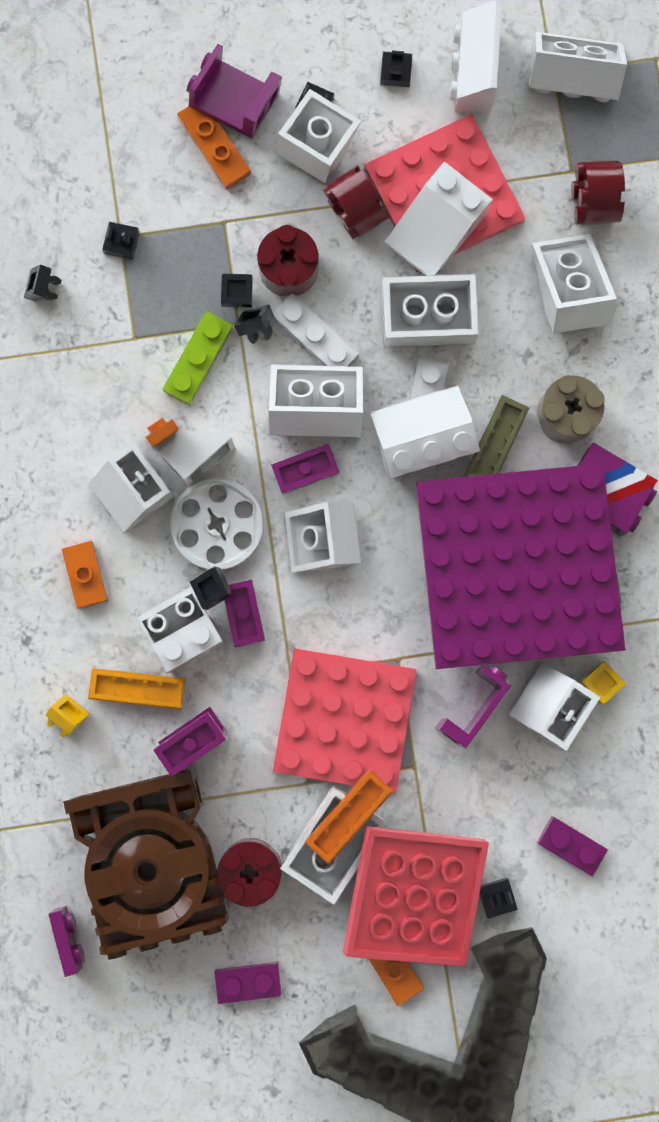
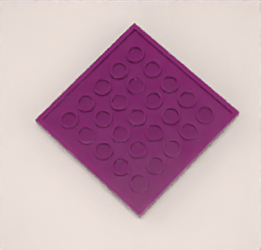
[416,463,626,670]

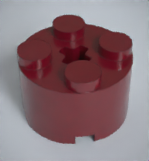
[571,160,625,225]
[323,165,390,240]
[257,225,319,296]
[217,838,282,907]

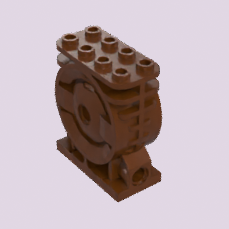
[63,767,229,960]

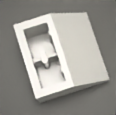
[88,442,174,533]
[136,586,225,673]
[508,663,601,751]

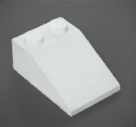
[384,162,493,276]
[532,234,617,334]

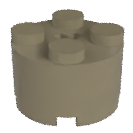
[537,375,605,443]

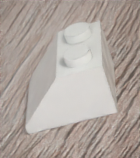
[275,89,361,184]
[159,431,236,487]
[285,502,361,573]

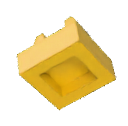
[45,694,90,738]

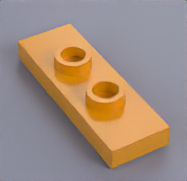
[88,668,186,710]

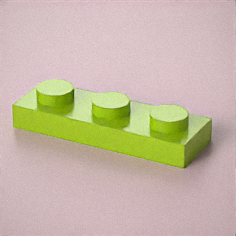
[162,311,233,406]

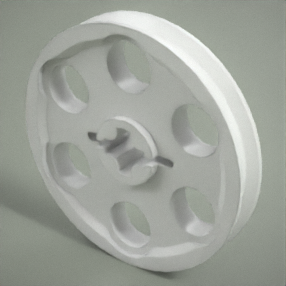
[170,478,263,571]

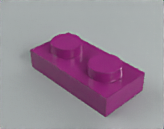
[271,443,339,495]
[224,580,266,648]
[536,816,608,877]
[48,906,85,977]
[214,961,282,1004]

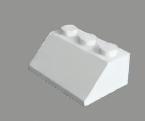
[450,0,502,114]
[529,32,627,102]
[269,365,363,437]
[370,386,480,478]

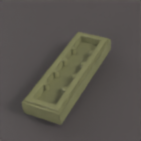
[463,395,530,477]

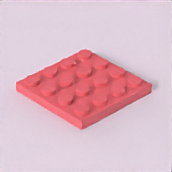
[364,114,525,272]
[273,648,416,793]
[343,826,489,967]

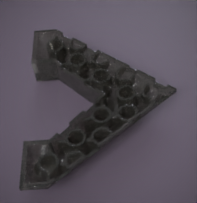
[299,927,547,1122]

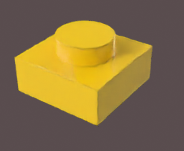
[580,661,626,705]

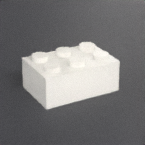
[382,274,479,347]
[280,785,387,905]

